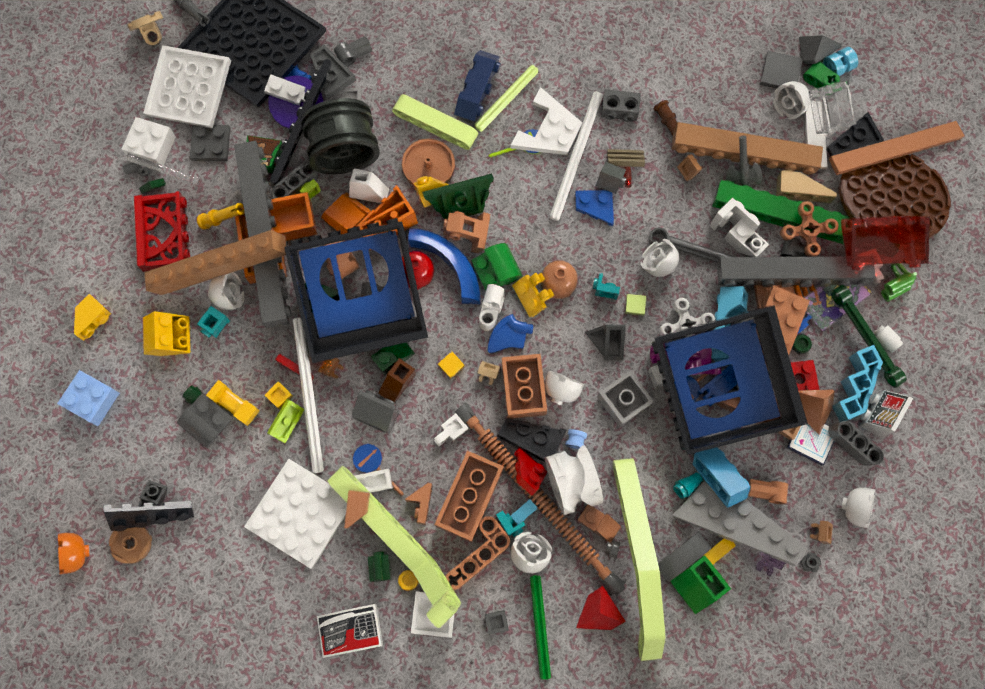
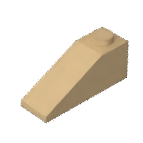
[776,169,837,203]

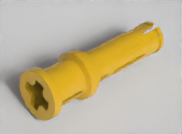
[197,203,245,230]

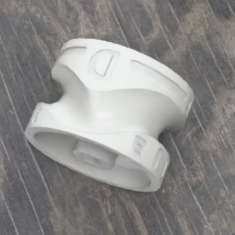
[545,445,603,515]

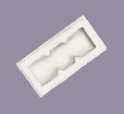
[355,469,393,493]

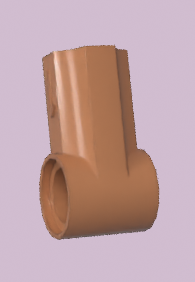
[748,479,788,504]

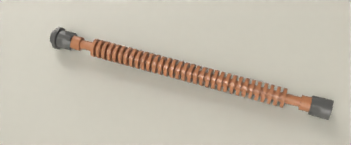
[455,403,626,596]

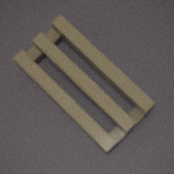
[607,149,645,167]

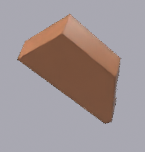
[344,490,370,528]

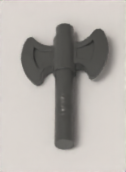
[726,135,762,186]

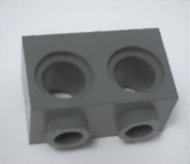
[601,89,641,122]

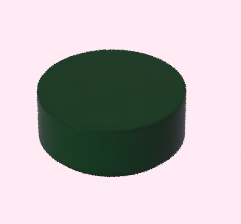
[792,334,812,354]

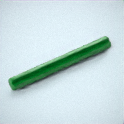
[530,575,551,680]

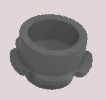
[606,539,620,558]
[801,552,821,573]

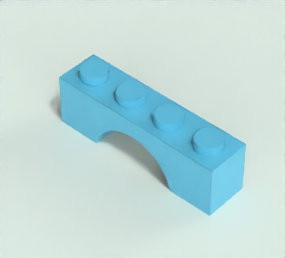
[711,286,748,365]

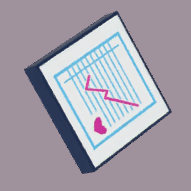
[786,424,834,466]

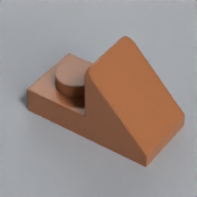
[405,483,433,525]
[577,504,621,542]

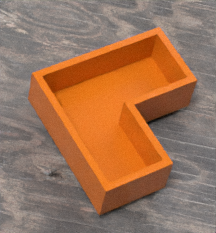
[235,192,317,284]

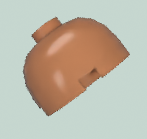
[541,260,578,299]

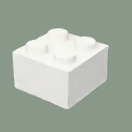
[122,117,176,168]

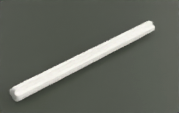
[550,91,603,221]
[293,317,324,473]

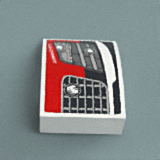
[317,604,383,658]

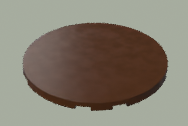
[839,154,951,245]

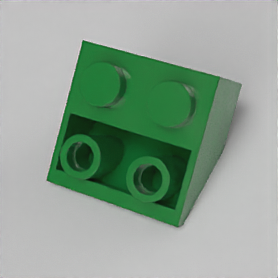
[670,555,731,614]

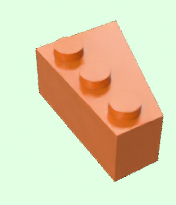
[357,185,418,250]

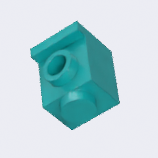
[197,306,230,338]

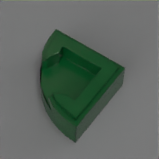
[139,178,166,194]

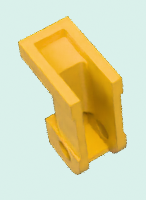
[206,380,260,426]

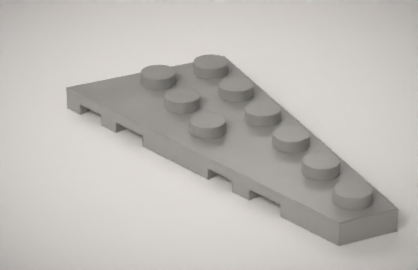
[672,481,809,566]

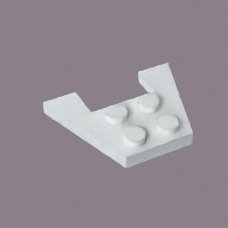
[511,87,582,155]

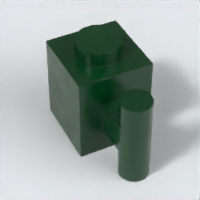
[368,551,392,582]

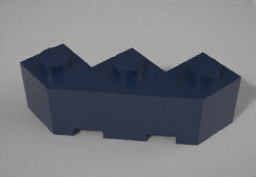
[454,50,501,121]

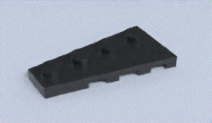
[103,501,194,532]

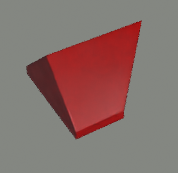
[576,586,626,630]

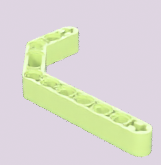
[613,458,666,661]
[328,466,461,628]

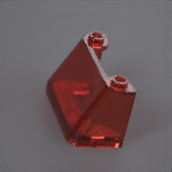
[841,216,930,270]

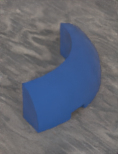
[408,228,480,305]

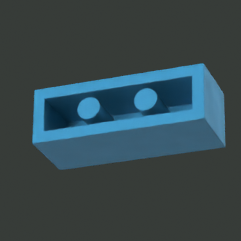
[692,447,750,508]

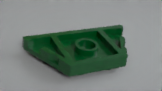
[422,173,494,219]

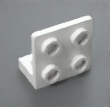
[709,198,760,231]

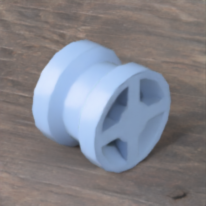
[565,429,587,450]

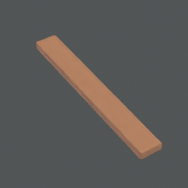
[829,121,964,175]

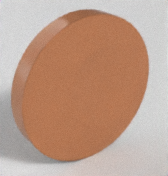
[402,139,455,186]

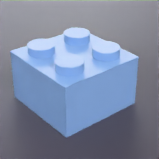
[57,370,120,426]

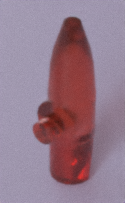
[624,166,632,188]

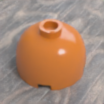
[58,533,90,574]

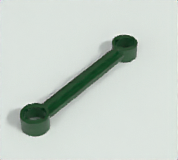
[831,285,907,388]

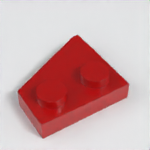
[514,447,548,496]

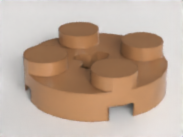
[109,527,152,564]

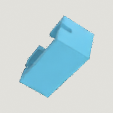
[511,499,538,525]

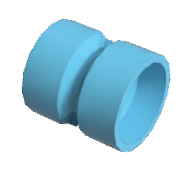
[823,47,858,79]

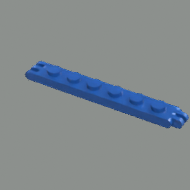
[698,311,812,407]

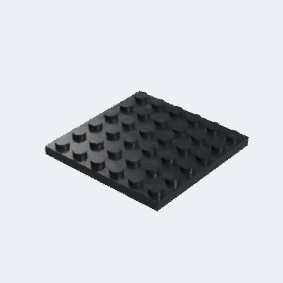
[178,0,326,108]

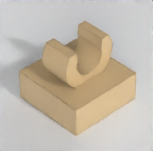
[478,361,500,385]

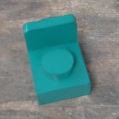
[592,273,620,300]
[496,510,525,537]

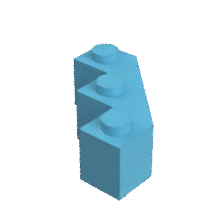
[833,345,883,422]

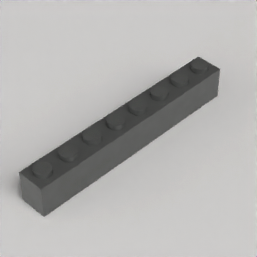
[717,257,876,288]

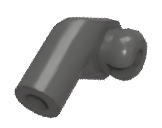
[123,161,150,176]

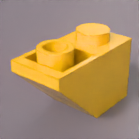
[74,294,111,341]

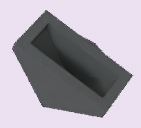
[799,35,842,64]
[585,324,626,360]

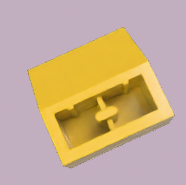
[143,311,191,356]

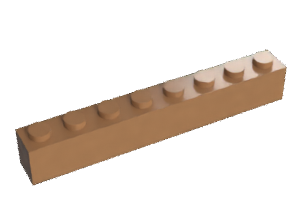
[671,122,823,175]
[145,230,286,295]

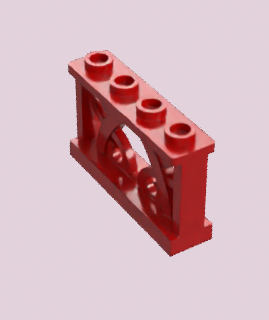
[134,191,190,272]

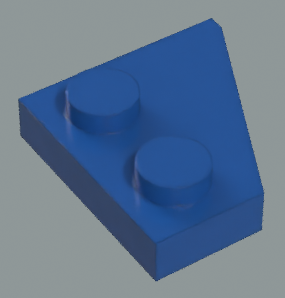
[575,190,614,226]

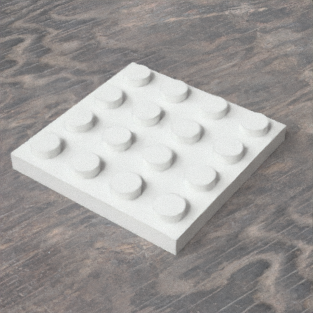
[143,45,231,128]
[244,459,347,569]

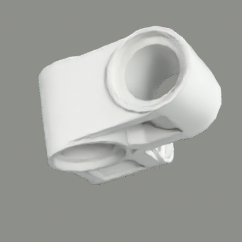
[479,284,504,331]

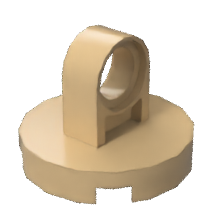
[127,11,163,45]

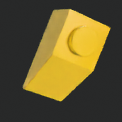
[413,176,449,208]

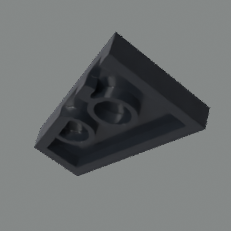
[826,112,884,157]
[497,418,567,462]

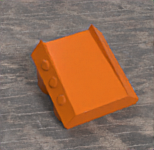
[321,192,371,234]

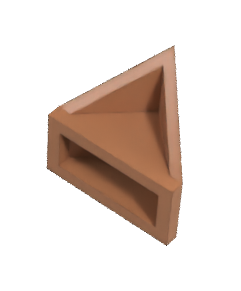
[799,390,835,435]

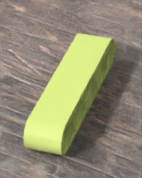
[392,94,478,150]

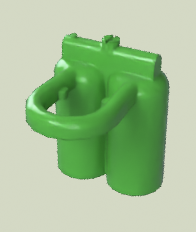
[881,261,917,302]

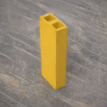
[703,538,736,564]

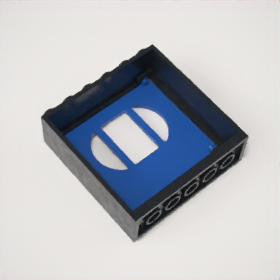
[284,218,428,363]
[652,305,808,455]

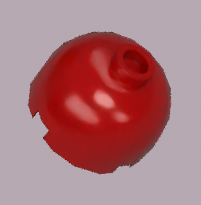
[402,251,434,289]

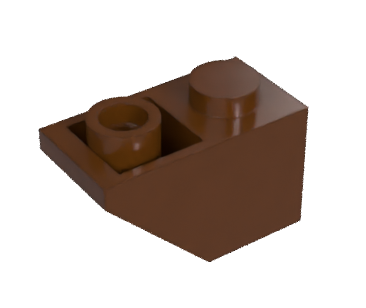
[378,358,416,403]

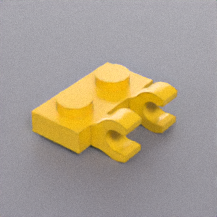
[512,273,554,317]

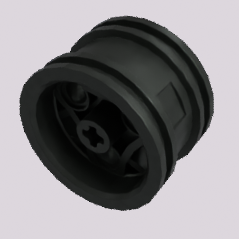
[301,98,380,175]

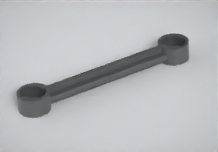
[649,227,751,263]

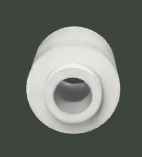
[874,325,903,353]

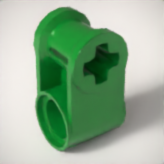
[803,62,840,95]

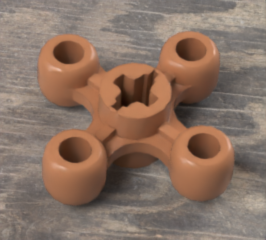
[780,201,838,257]

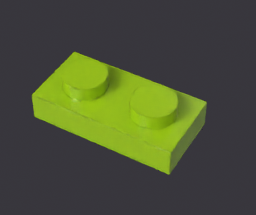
[267,399,304,443]

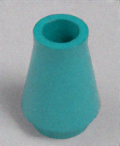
[673,472,703,499]

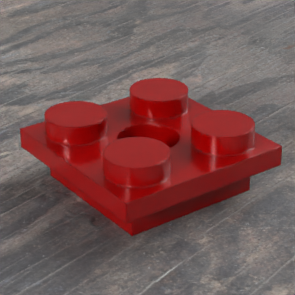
[791,360,820,391]

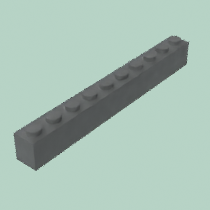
[234,141,292,328]

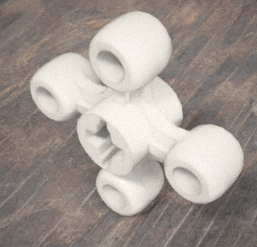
[659,298,715,338]

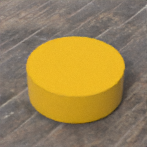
[398,570,419,591]

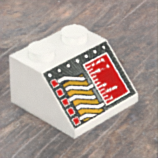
[860,390,913,438]

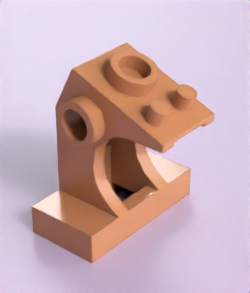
[443,211,491,254]

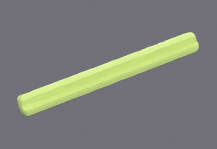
[475,65,538,132]

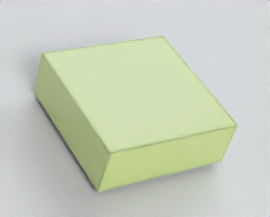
[625,294,646,316]

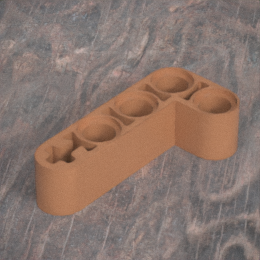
[445,516,510,590]

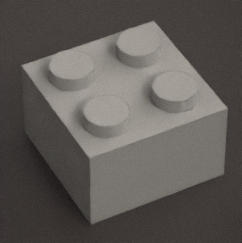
[597,370,654,428]

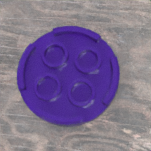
[268,76,324,129]

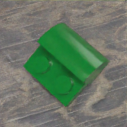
[471,243,523,290]

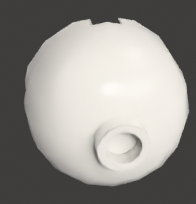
[773,81,811,119]
[641,239,679,277]
[208,272,244,310]
[544,371,584,405]
[842,488,875,529]
[511,532,552,574]

